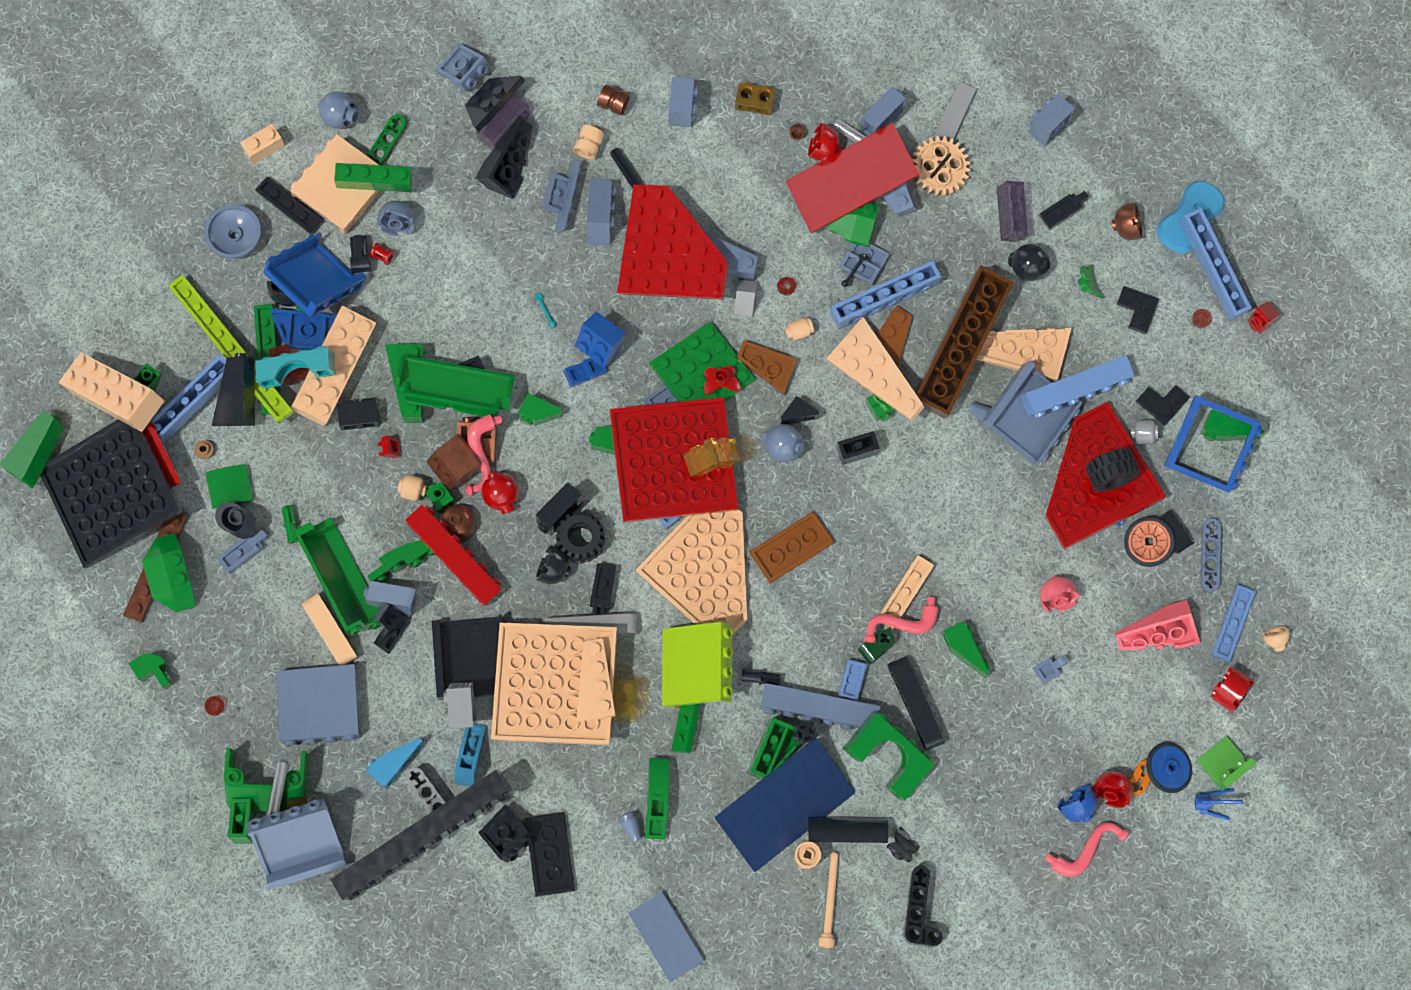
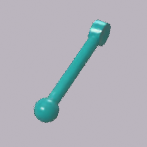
[535,293,556,328]

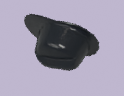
[215,502,257,539]

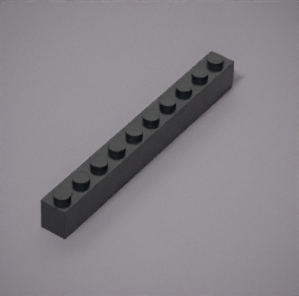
[330,770,513,901]

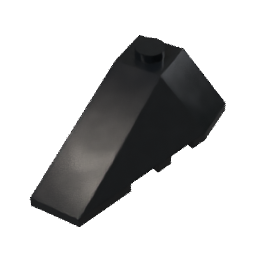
[475,116,533,199]

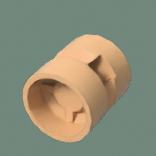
[573,125,604,160]
[794,842,821,869]

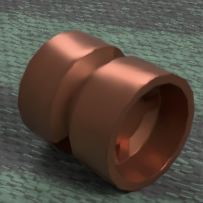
[597,84,630,116]

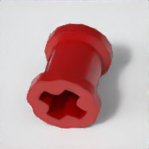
[370,242,394,265]

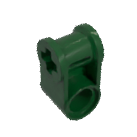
[858,629,894,665]

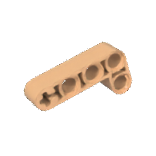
[301,592,358,666]

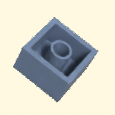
[669,77,698,127]
[1029,94,1075,147]

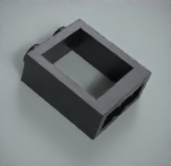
[535,482,583,536]

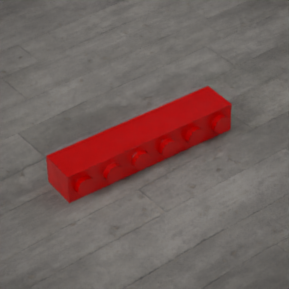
[404,505,502,606]

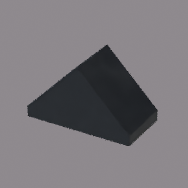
[780,396,819,424]

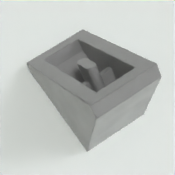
[734,279,757,318]

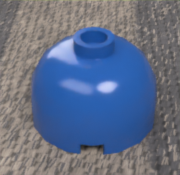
[1057,785,1098,823]

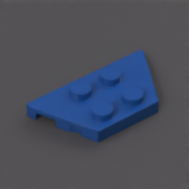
[271,308,337,350]

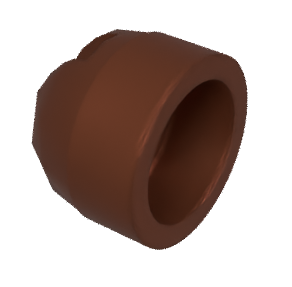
[790,123,805,140]

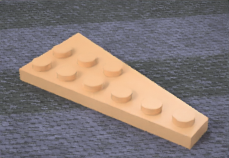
[826,317,924,421]
[976,328,1071,382]

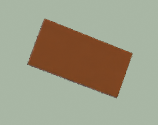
[749,511,835,584]

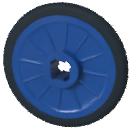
[1146,742,1192,793]

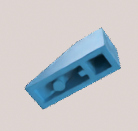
[454,724,486,786]
[366,738,424,789]

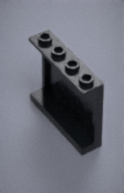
[432,614,507,701]

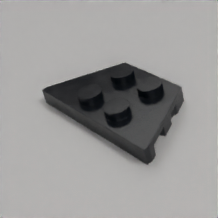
[465,75,525,132]

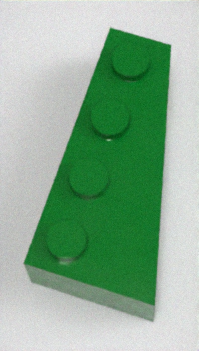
[385,344,425,423]

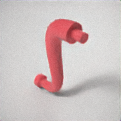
[465,414,502,497]
[864,597,939,643]
[1044,822,1129,877]

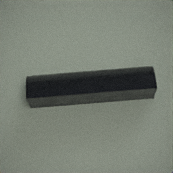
[808,817,888,843]

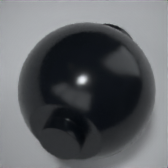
[1008,244,1051,281]

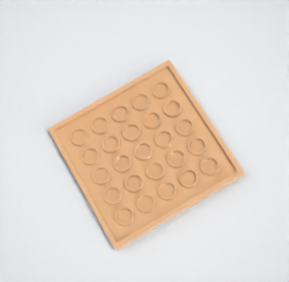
[491,623,617,745]

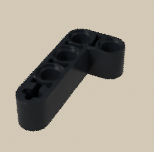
[903,865,943,947]

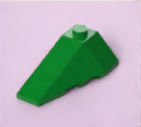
[800,203,879,247]

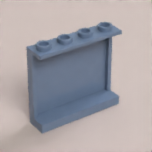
[981,360,1082,464]
[276,664,361,747]
[246,798,346,890]

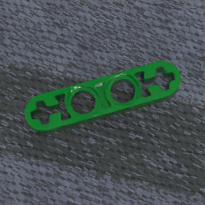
[367,114,406,165]

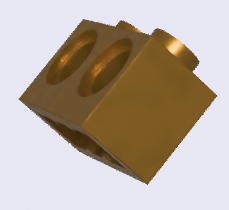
[735,82,775,116]

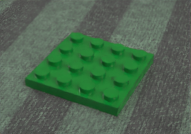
[649,322,755,402]

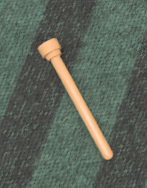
[818,851,839,948]

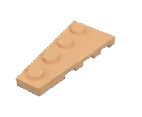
[576,638,616,723]

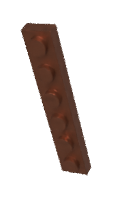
[123,513,188,623]

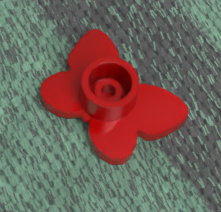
[704,366,741,395]

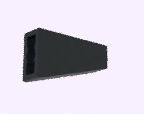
[212,353,255,426]

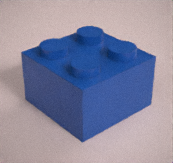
[575,311,626,368]

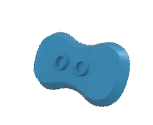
[1157,181,1225,253]

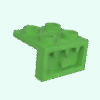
[1197,737,1257,791]

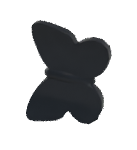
[886,827,919,862]

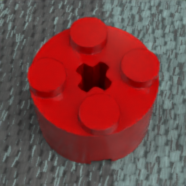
[1211,667,1255,713]

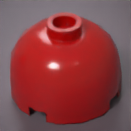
[807,123,841,161]
[1092,771,1133,808]

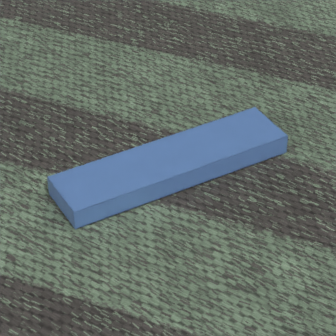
[1211,584,1256,663]

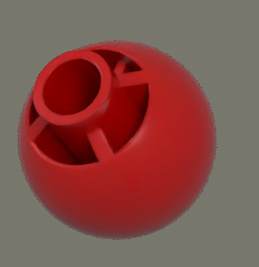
[481,471,520,515]

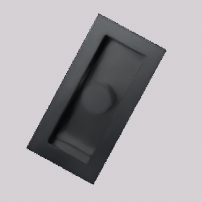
[337,398,379,431]
[836,431,880,465]

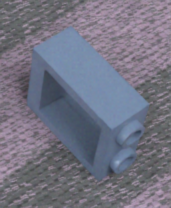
[860,86,906,136]

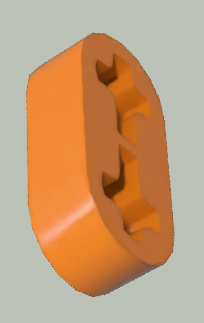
[1130,760,1150,796]

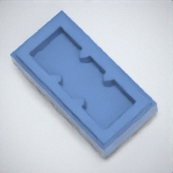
[838,659,867,701]

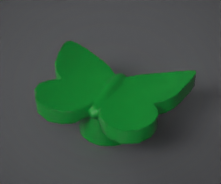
[1078,264,1105,299]

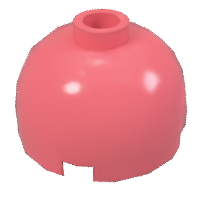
[1039,576,1080,612]

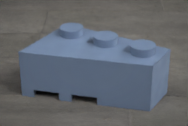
[587,179,616,246]
[882,182,918,217]

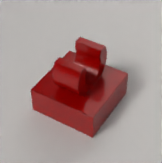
[377,435,401,458]

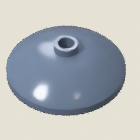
[204,205,261,259]

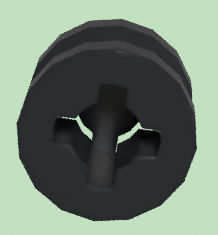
[793,723,815,744]

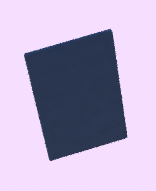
[715,738,855,872]

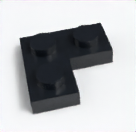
[1116,286,1159,334]
[1136,385,1189,426]
[373,602,410,654]

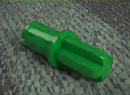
[282,505,299,544]

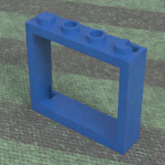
[1164,395,1262,493]

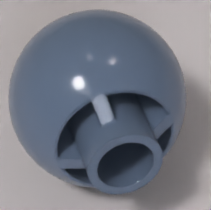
[318,91,360,129]
[761,424,804,462]

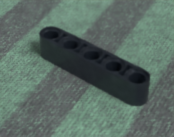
[887,656,945,751]

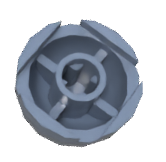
[377,201,415,236]

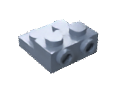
[436,43,490,92]

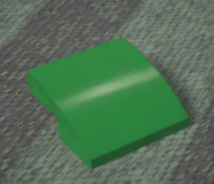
[205,464,253,509]

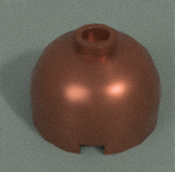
[1111,202,1143,240]
[438,505,476,543]

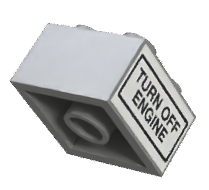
[444,682,476,728]

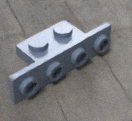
[542,160,582,233]

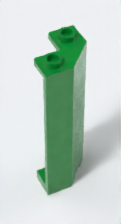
[293,517,382,635]

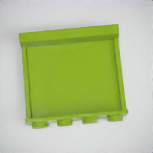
[662,622,733,709]

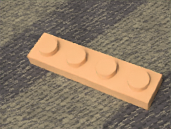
[880,555,934,630]

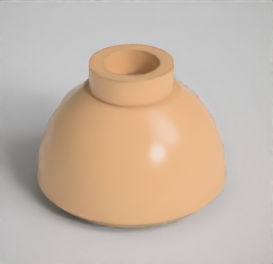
[1262,626,1290,651]

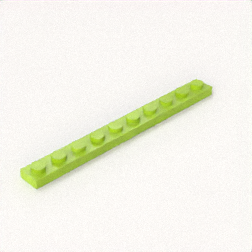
[168,275,294,424]

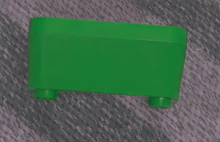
[224,747,310,812]

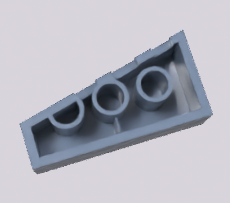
[705,232,758,281]

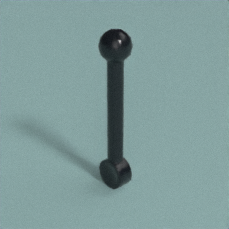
[841,253,867,287]

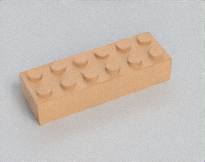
[290,306,376,426]
[58,352,164,432]

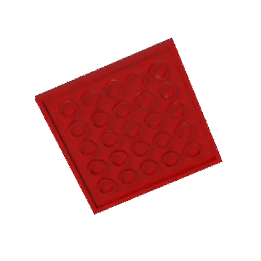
[609,397,738,523]

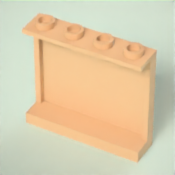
[290,135,381,235]

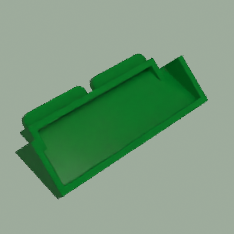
[395,354,515,418]

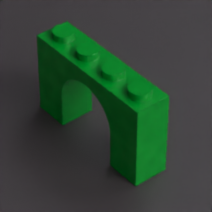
[842,712,934,801]

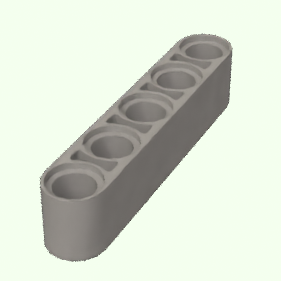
[542,614,638,637]

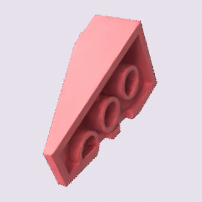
[1115,600,1200,650]

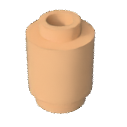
[785,318,814,341]

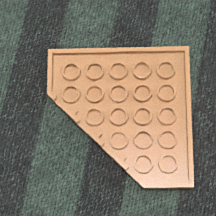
[636,509,747,637]

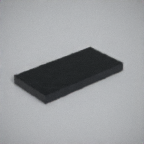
[525,812,575,897]

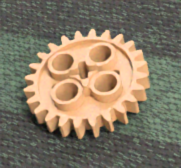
[912,136,970,197]

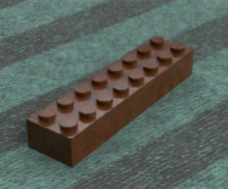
[915,265,1014,419]

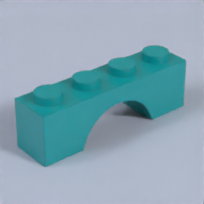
[255,346,336,389]

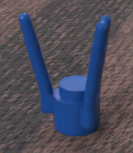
[1195,788,1243,820]

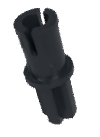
[741,669,781,686]

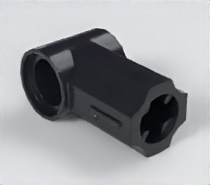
[350,235,371,273]

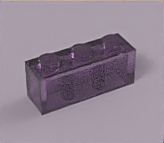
[476,94,530,150]
[997,181,1028,242]

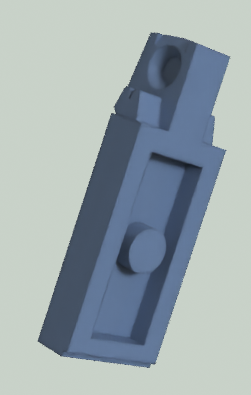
[217,530,269,574]

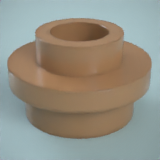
[194,440,214,459]

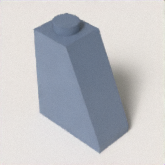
[363,581,416,617]

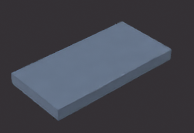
[628,892,704,982]

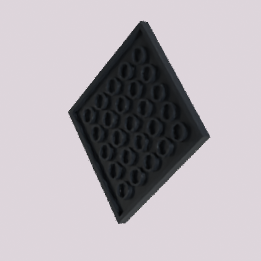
[40,419,183,568]

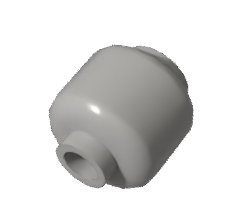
[1131,420,1159,445]

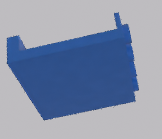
[263,232,367,318]

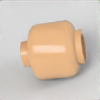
[398,475,427,502]

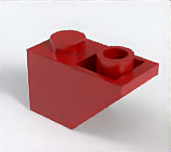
[1248,301,1280,334]

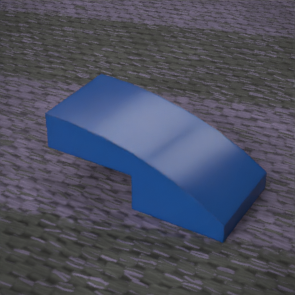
[563,358,608,388]

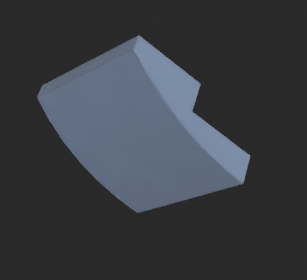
[839,243,890,285]

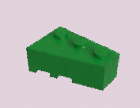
[746,718,802,780]

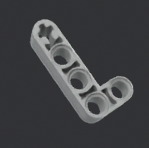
[406,767,476,834]

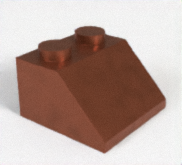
[427,434,482,491]

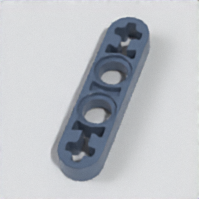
[1200,518,1221,593]

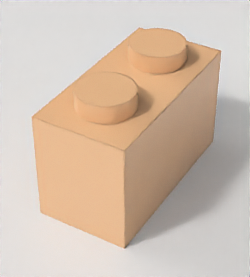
[240,124,285,165]

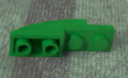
[367,540,434,583]
[645,758,669,840]

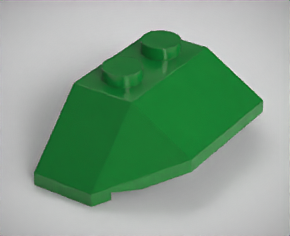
[142,533,196,613]

